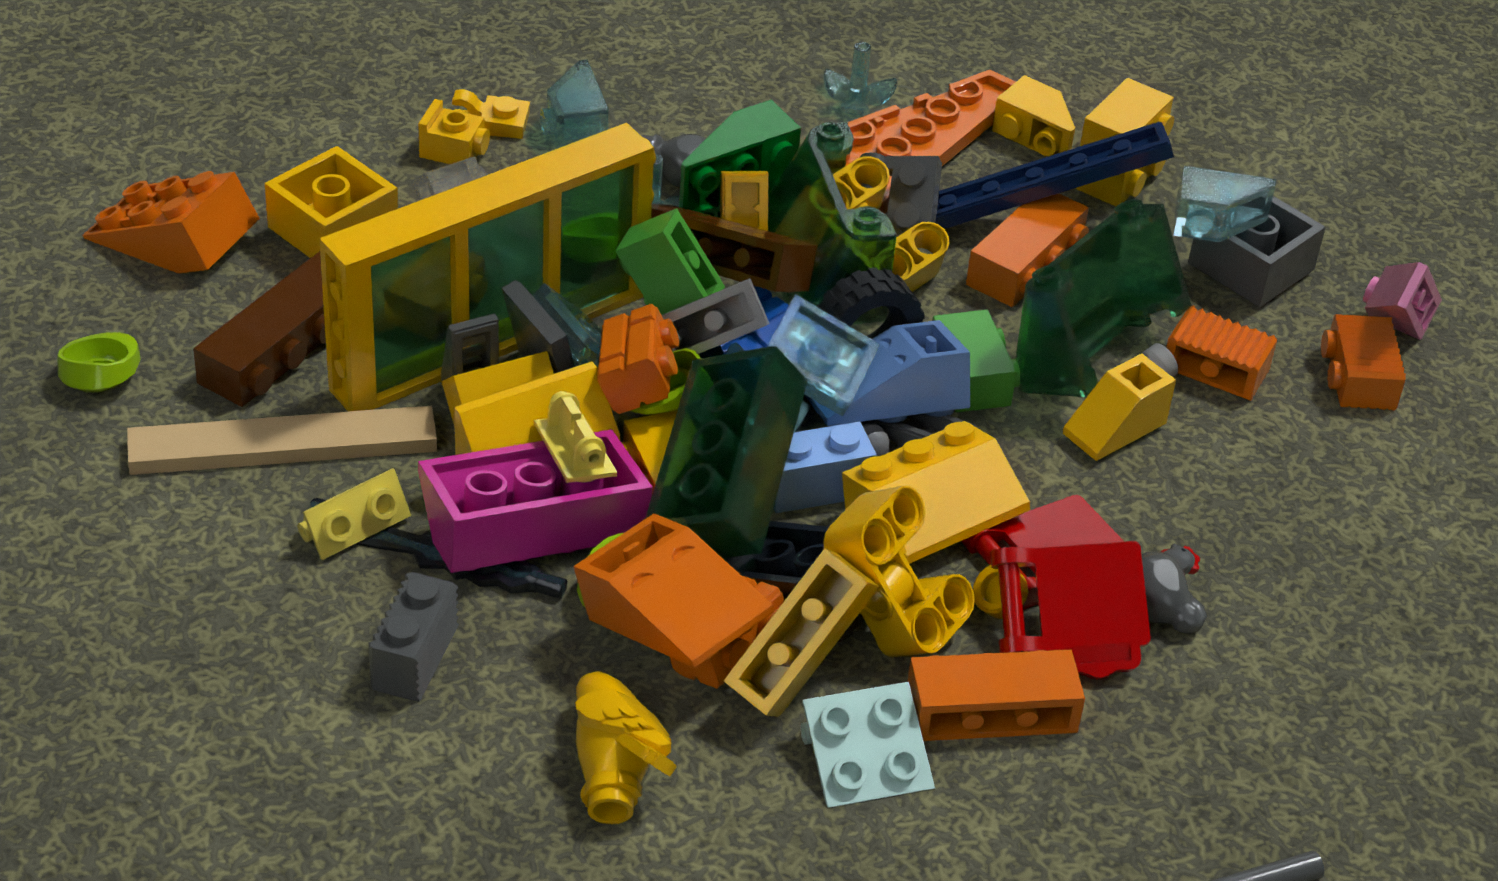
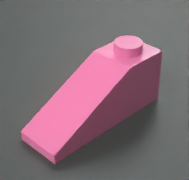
[1363,262,1442,340]

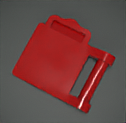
[962,495,1123,610]
[990,541,1151,680]

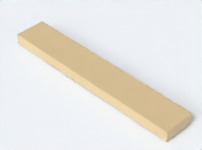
[127,405,437,475]

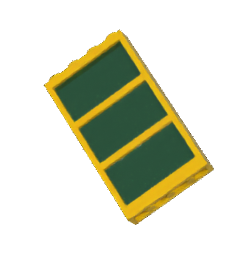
[319,123,656,412]

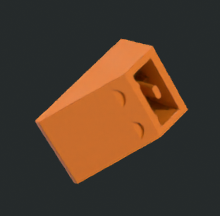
[82,171,260,273]
[573,513,775,668]

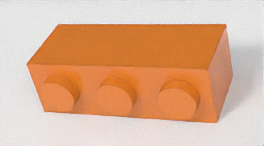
[966,193,1089,307]
[907,649,1085,741]

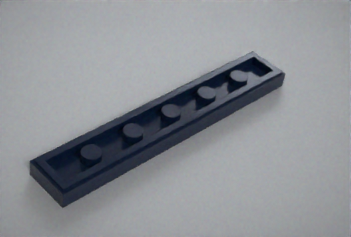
[936,122,1174,229]

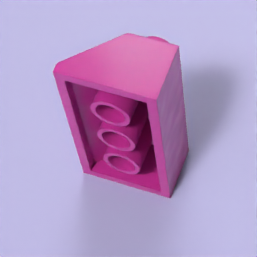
[418,429,653,573]

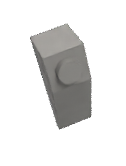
[662,278,770,354]

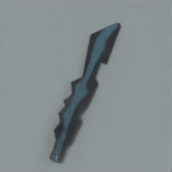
[310,498,567,599]

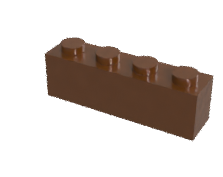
[651,204,817,292]
[193,251,326,407]

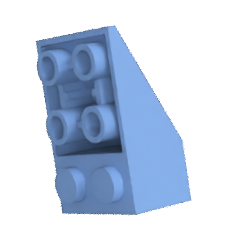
[801,320,970,426]

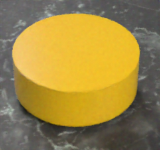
[973,565,1028,619]

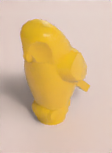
[575,671,677,824]

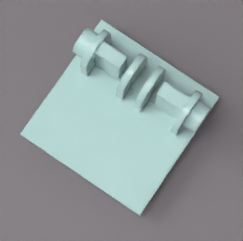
[801,682,935,808]

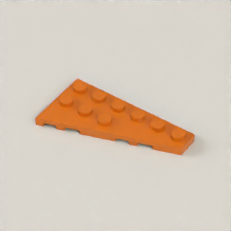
[797,69,1016,218]

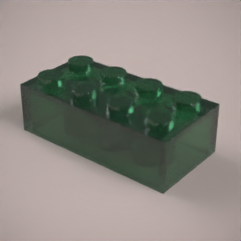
[645,346,808,558]

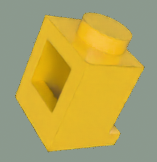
[418,99,490,169]

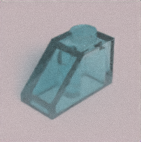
[540,59,609,149]
[1173,166,1276,242]

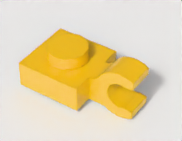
[452,89,530,139]

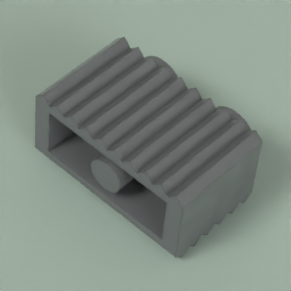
[368,572,459,702]

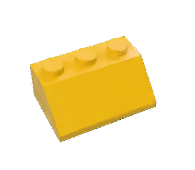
[454,361,620,455]
[842,421,1030,564]

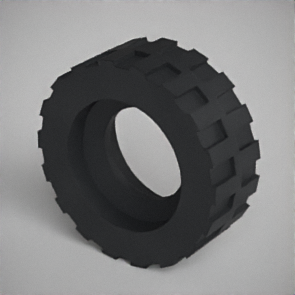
[812,268,925,364]

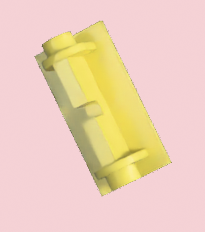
[534,391,617,483]
[297,468,412,560]

